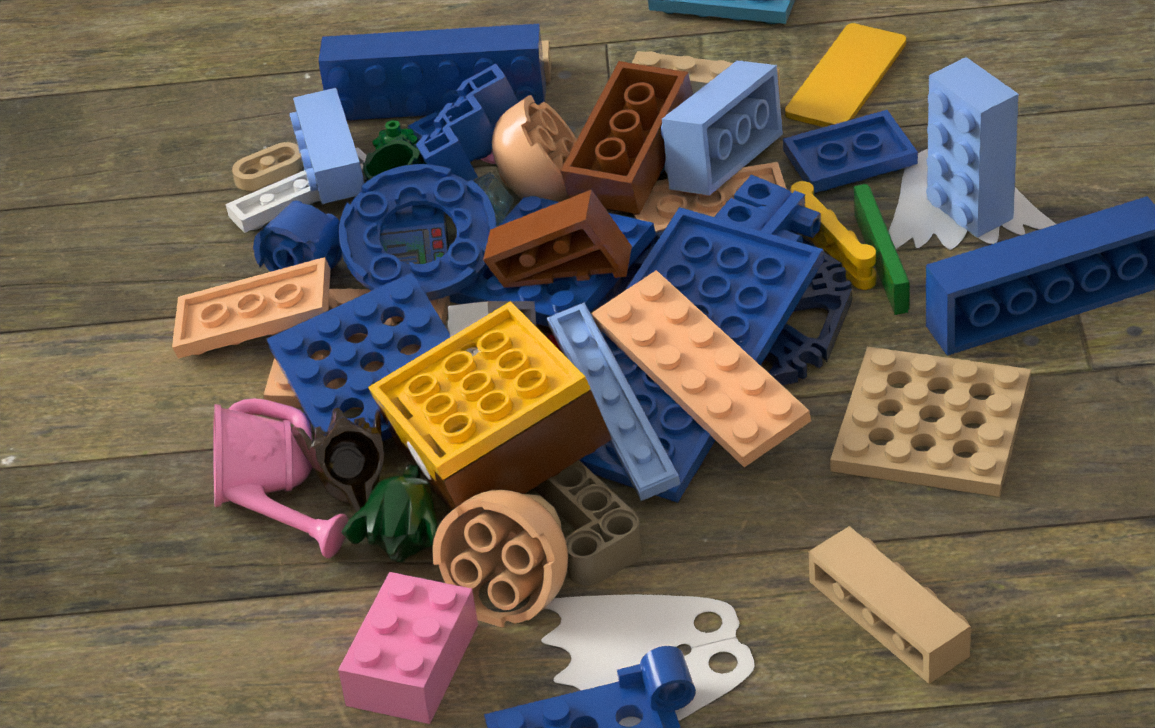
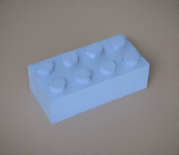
[926,57,1019,238]
[661,60,783,196]

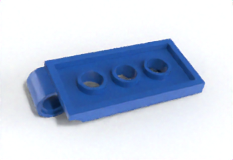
[484,646,696,728]

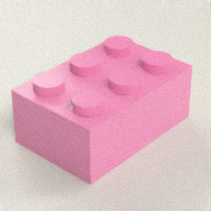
[338,572,478,724]

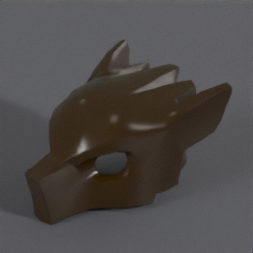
[291,408,384,515]

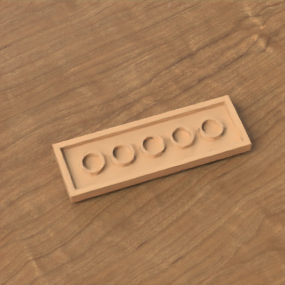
[591,270,811,468]

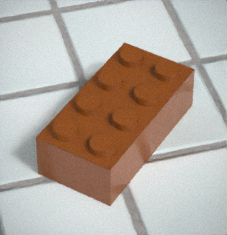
[560,61,693,214]

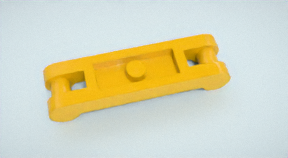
[791,181,876,290]

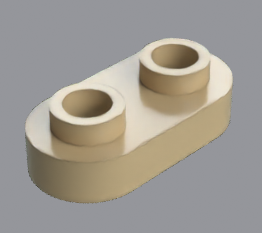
[232,142,304,192]

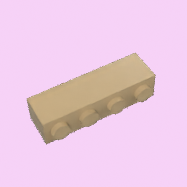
[808,526,971,684]

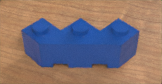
[416,64,518,182]

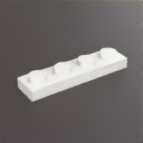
[226,147,367,233]

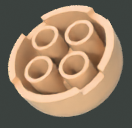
[492,95,577,202]
[433,490,568,627]

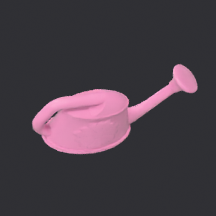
[213,398,348,558]

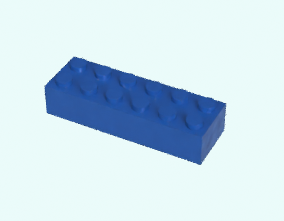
[318,24,546,120]
[926,196,1155,356]

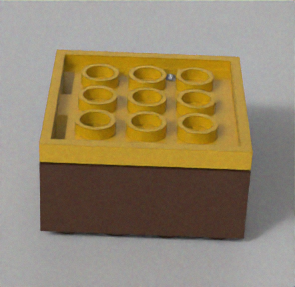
[368,301,612,511]

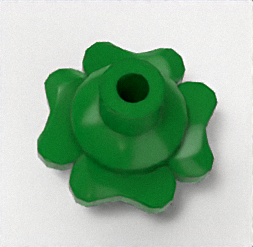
[372,120,418,150]

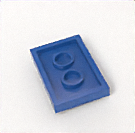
[783,110,918,193]

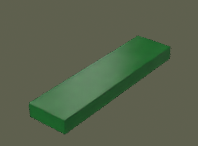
[854,184,910,315]

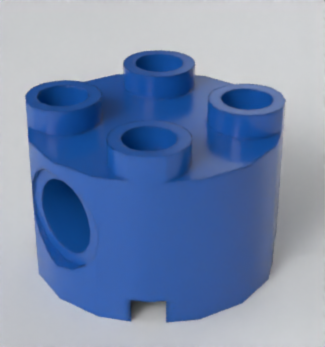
[253,200,342,272]

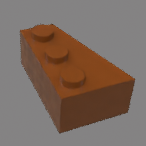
[483,189,632,288]

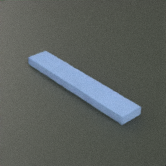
[547,303,680,501]

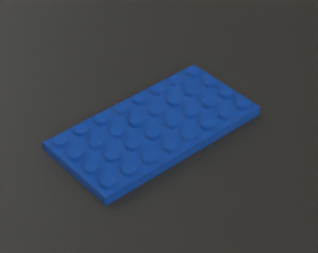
[579,207,824,503]

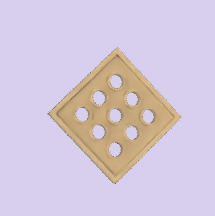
[830,347,1031,497]

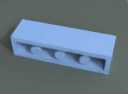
[289,88,364,204]

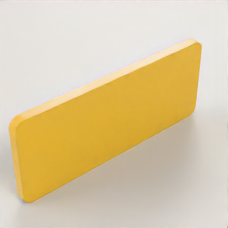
[785,23,906,127]

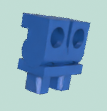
[715,174,821,243]

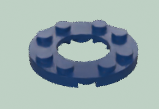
[339,164,497,301]

